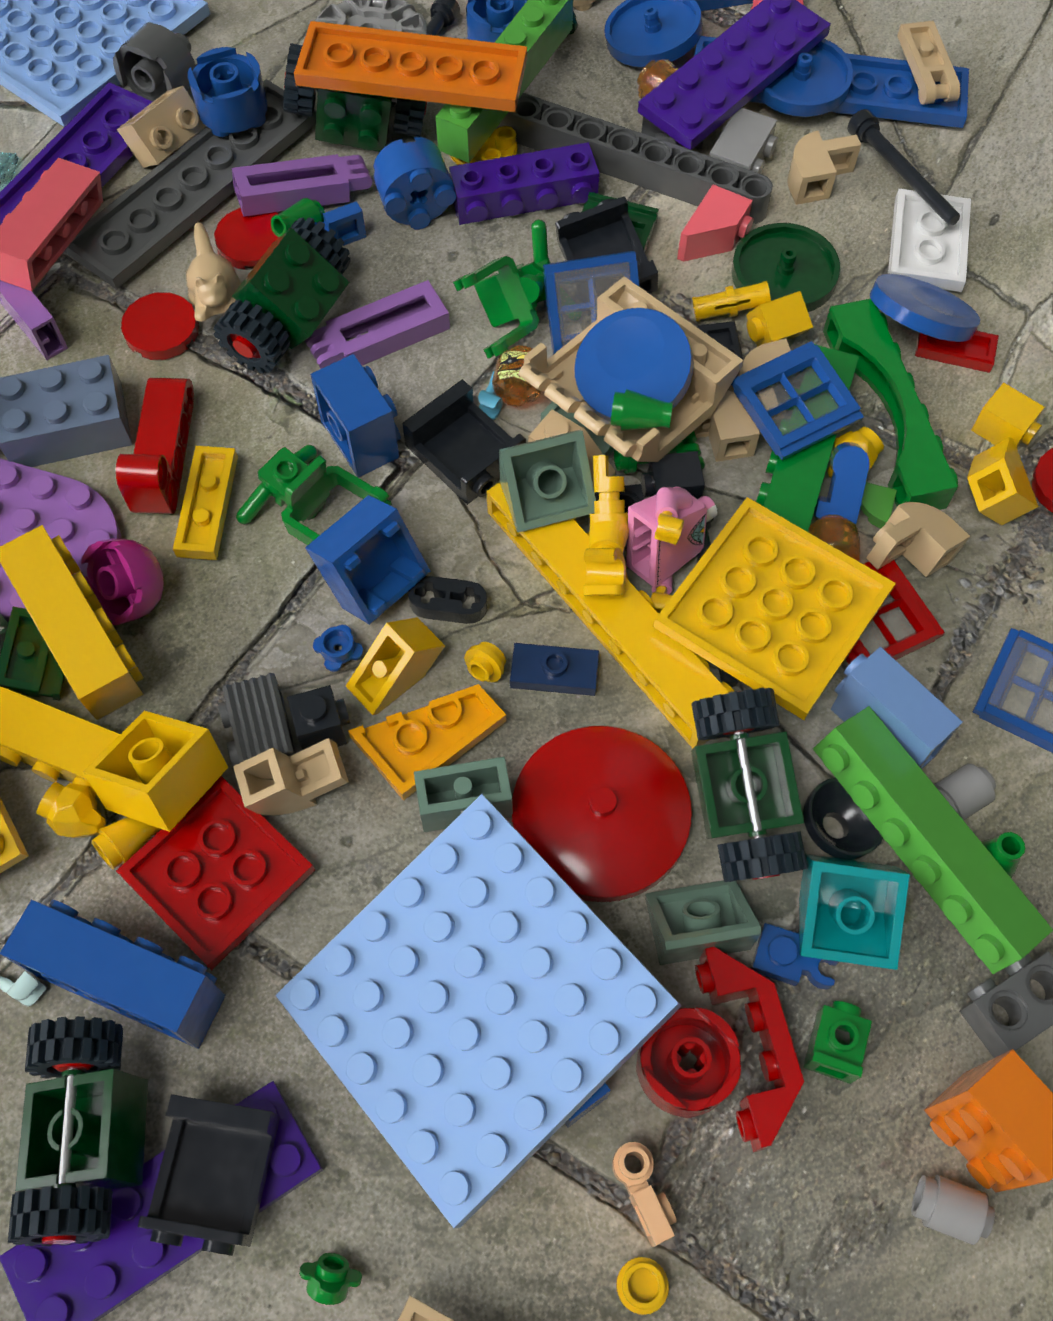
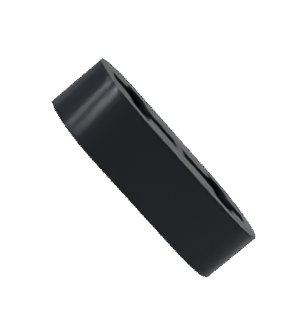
[408,576,487,624]

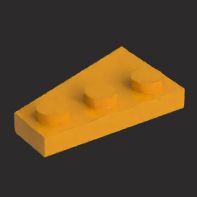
[348,684,506,801]

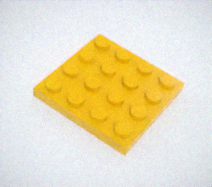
[653,497,895,720]

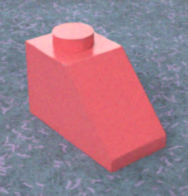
[677,184,754,262]

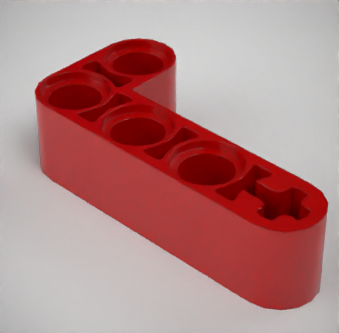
[116,378,194,514]

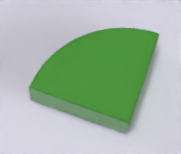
[860,482,897,529]

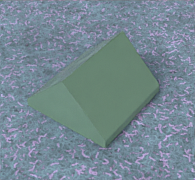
[499,429,596,532]
[645,880,761,965]

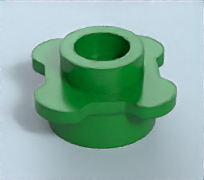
[299,1253,362,1305]

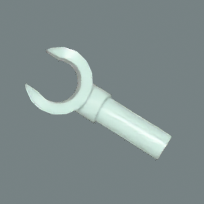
[0,971,47,1007]

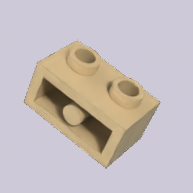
[117,86,206,168]

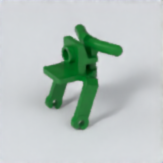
[453,219,582,359]
[236,445,392,545]

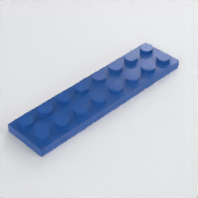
[694,36,969,128]

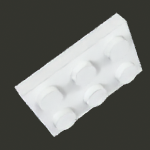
[888,189,971,292]

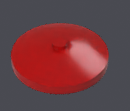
[512,726,692,902]

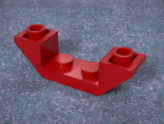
[695,947,804,1153]

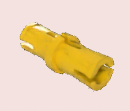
[692,281,771,322]

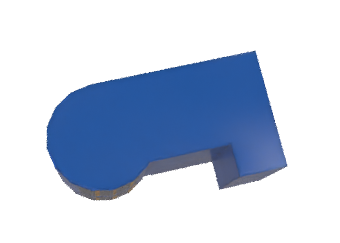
[814,442,869,524]

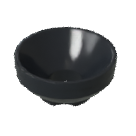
[803,778,883,860]

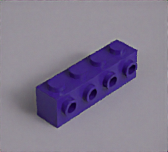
[449,142,600,225]

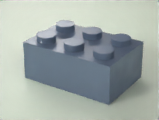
[0,355,133,467]

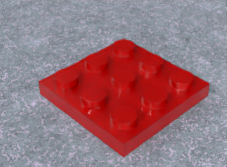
[116,776,315,971]

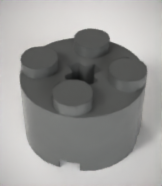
[113,22,196,102]

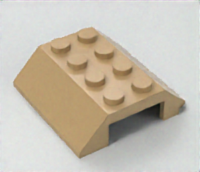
[518,276,743,462]

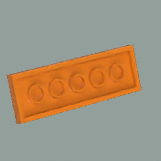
[294,21,527,112]

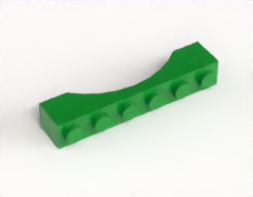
[823,299,958,510]

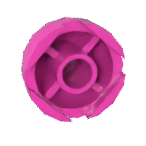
[81,539,164,625]

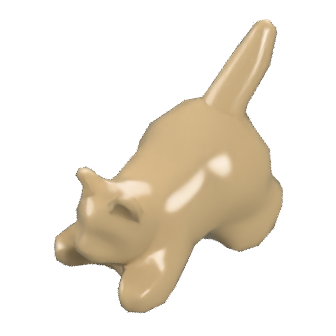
[186,222,241,322]

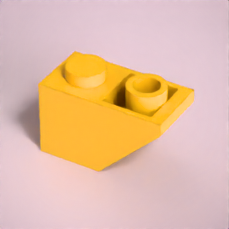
[967,437,1039,526]

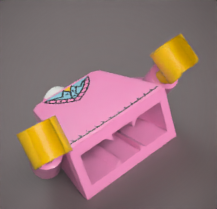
[626,487,717,613]

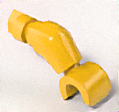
[584,455,629,596]

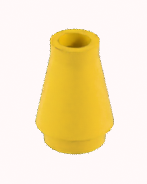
[91,817,161,870]

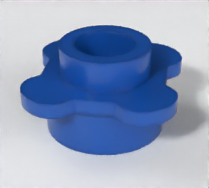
[313,625,363,672]

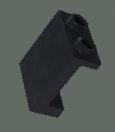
[555,196,658,317]
[402,379,526,505]
[137,1094,280,1256]

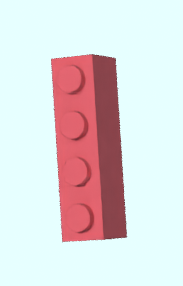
[0,158,103,291]

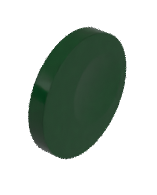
[731,223,840,312]

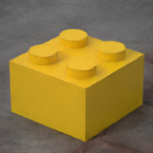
[83,710,228,832]

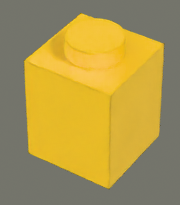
[746,291,813,347]
[971,382,1045,448]

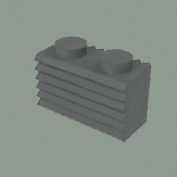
[218,673,296,766]

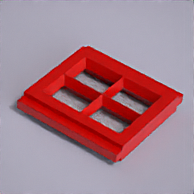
[845,560,945,664]

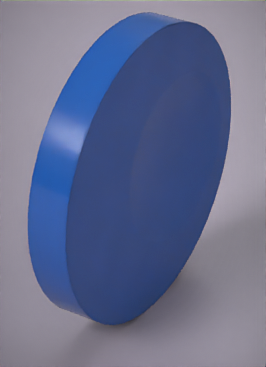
[604,0,703,67]
[757,39,853,117]
[870,274,980,342]
[574,308,694,422]

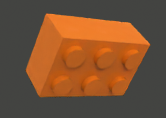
[924,1049,1053,1193]

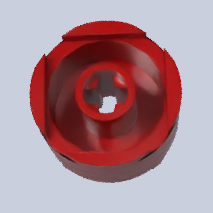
[636,1007,741,1118]

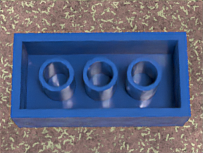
[0,899,226,1049]

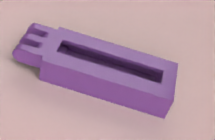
[232,154,373,217]
[0,280,68,360]
[305,280,450,369]

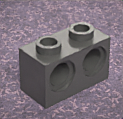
[960,951,1053,1058]

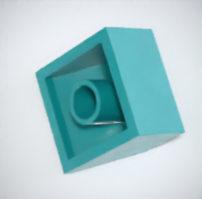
[799,854,910,970]

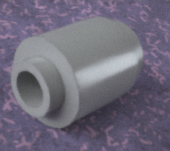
[934,763,996,820]
[911,1175,995,1245]

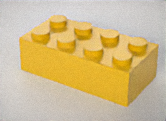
[0,525,144,720]

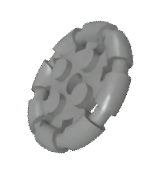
[315,0,427,34]

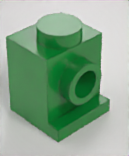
[803,1001,872,1084]

